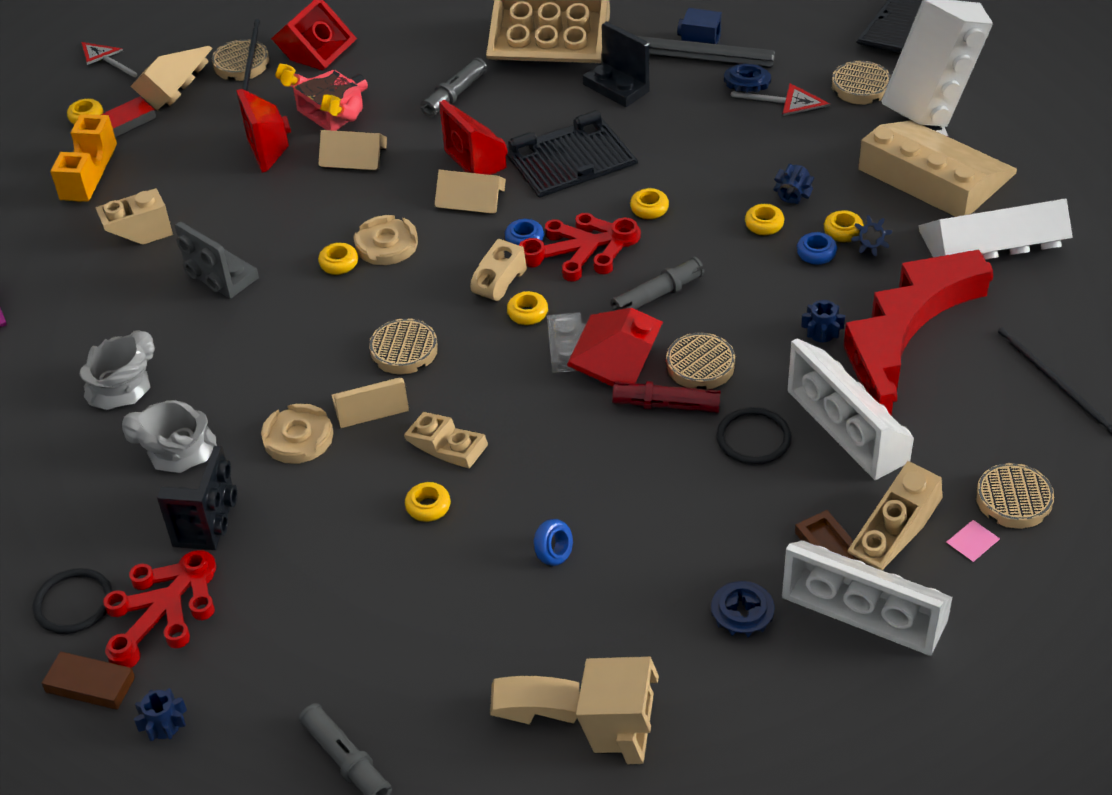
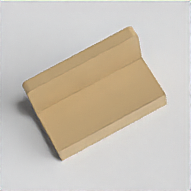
[319,130,387,170]
[435,170,506,214]
[332,378,409,428]

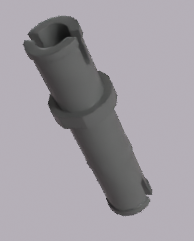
[420,57,487,118]
[610,257,705,311]
[299,703,392,795]

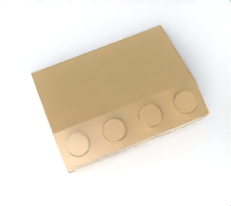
[486,0,610,63]
[858,120,1017,217]

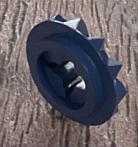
[724,64,771,93]
[711,581,775,638]

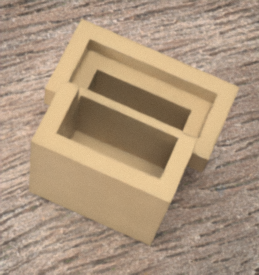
[576,656,659,764]

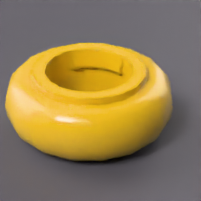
[67,99,103,125]
[630,188,669,219]
[745,204,785,236]
[823,210,864,242]
[318,243,358,275]
[507,291,548,325]
[405,482,451,522]

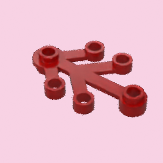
[519,213,641,281]
[104,550,216,668]

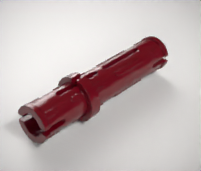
[612,381,721,413]

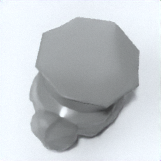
[79,330,155,410]
[122,400,217,473]

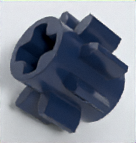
[773,163,814,204]
[851,215,893,256]
[801,300,845,342]
[134,688,187,741]

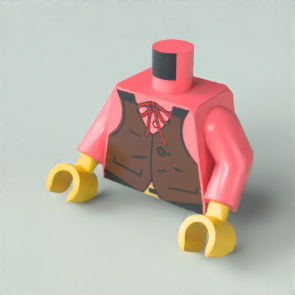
[275,63,368,131]

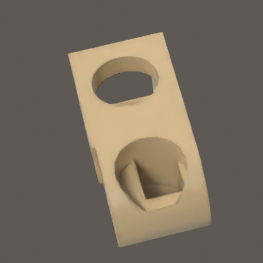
[470,239,527,301]

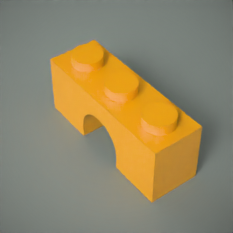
[50,114,117,202]

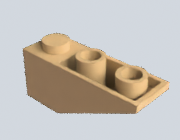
[130,46,212,111]
[848,461,943,570]

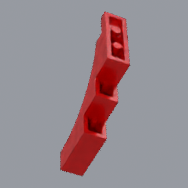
[843,250,993,415]

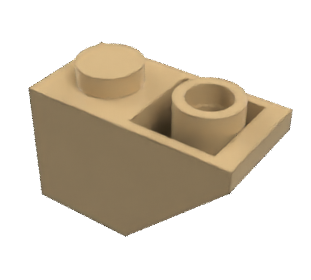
[95,188,173,245]

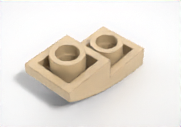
[404,412,488,469]
[490,676,580,724]

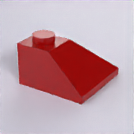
[271,0,357,71]
[236,89,291,173]
[439,100,508,175]
[567,308,663,387]

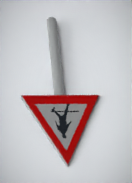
[81,42,137,77]
[730,83,830,116]

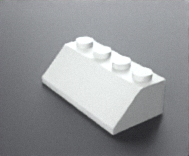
[881,0,993,127]
[918,199,1073,259]
[788,338,914,480]
[782,541,952,656]

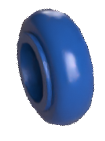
[504,219,544,245]
[796,232,837,265]
[534,519,573,566]

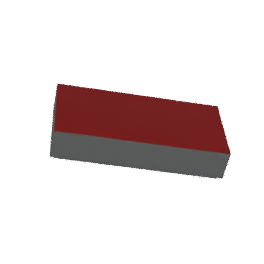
[101,96,157,137]

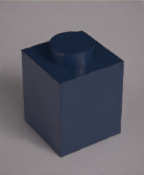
[677,8,722,44]

